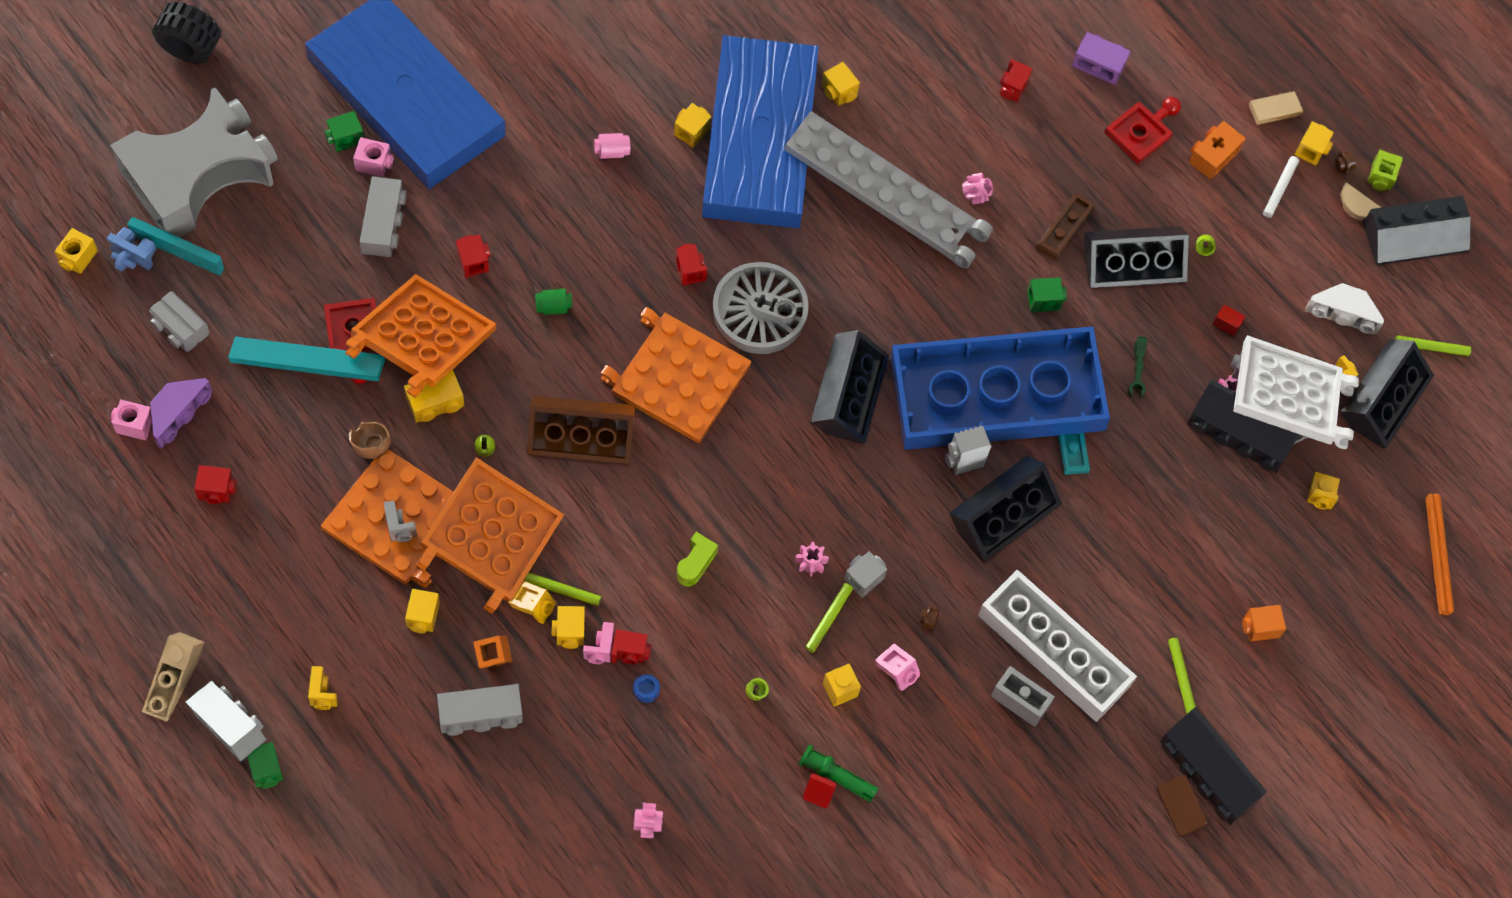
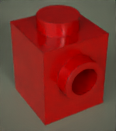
[456,234,491,278]
[194,465,237,504]

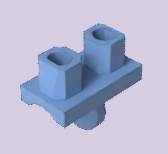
[106,227,156,271]

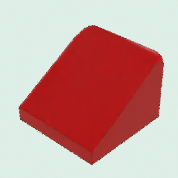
[1212,305,1246,336]
[803,773,837,808]

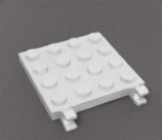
[1233,335,1359,449]

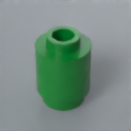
[535,288,573,315]

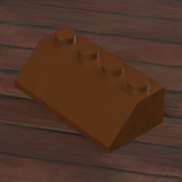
[527,395,636,464]

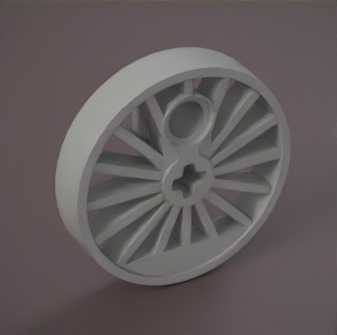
[713,262,808,354]

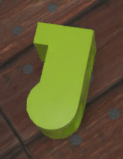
[677,532,718,587]

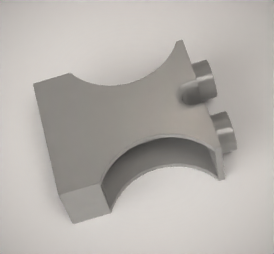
[110,87,278,238]

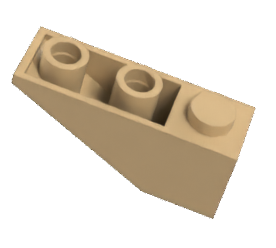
[142,632,204,722]

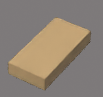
[1249,91,1303,125]

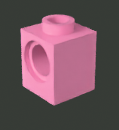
[353,137,394,177]
[110,400,152,440]

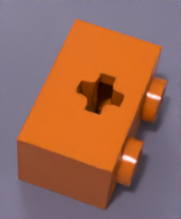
[1189,121,1246,180]

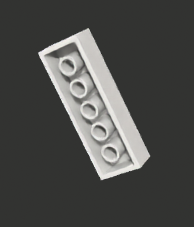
[978,570,1137,722]

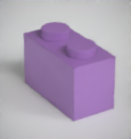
[1072,32,1131,85]

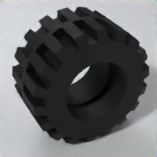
[152,2,221,64]

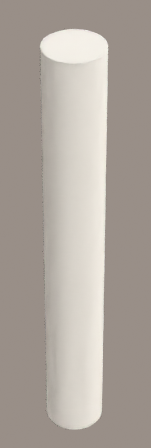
[1263,156,1299,218]

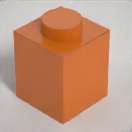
[1242,605,1286,642]
[473,635,513,668]

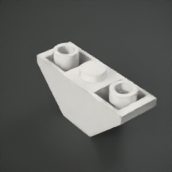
[1305,283,1384,335]

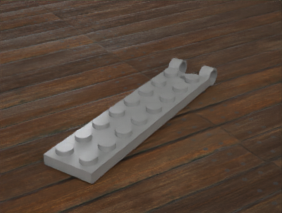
[784,111,993,268]

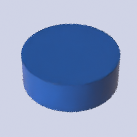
[633,674,660,703]

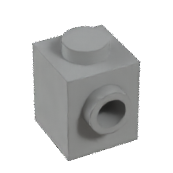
[844,551,887,598]

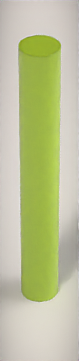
[1395,335,1471,356]
[523,572,602,606]
[805,583,853,653]
[1168,638,1196,714]

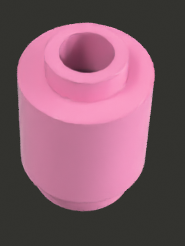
[594,133,630,159]

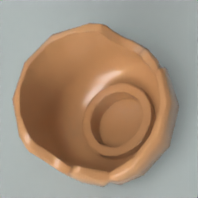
[349,422,391,459]

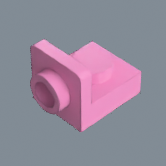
[583,622,614,664]
[875,644,920,691]

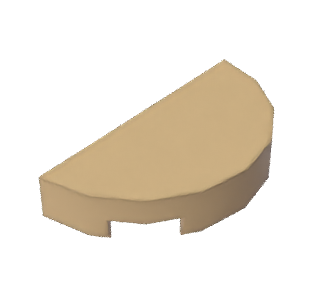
[1340,182,1380,221]

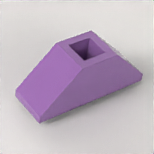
[150,378,212,449]

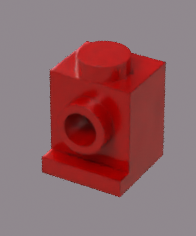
[999,59,1033,103]
[675,243,707,286]
[611,629,652,665]

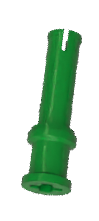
[798,744,878,803]

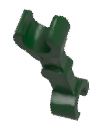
[1127,336,1147,398]

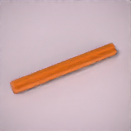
[1425,494,1454,615]

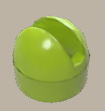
[1196,234,1216,256]
[474,435,495,457]
[746,678,769,701]

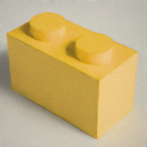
[404,370,464,423]

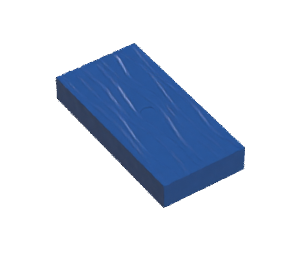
[305,0,506,190]
[702,35,819,228]
[891,326,1110,450]

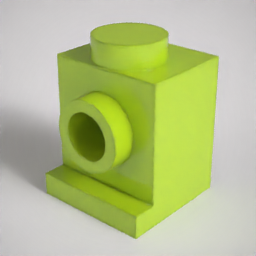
[1367,150,1403,191]

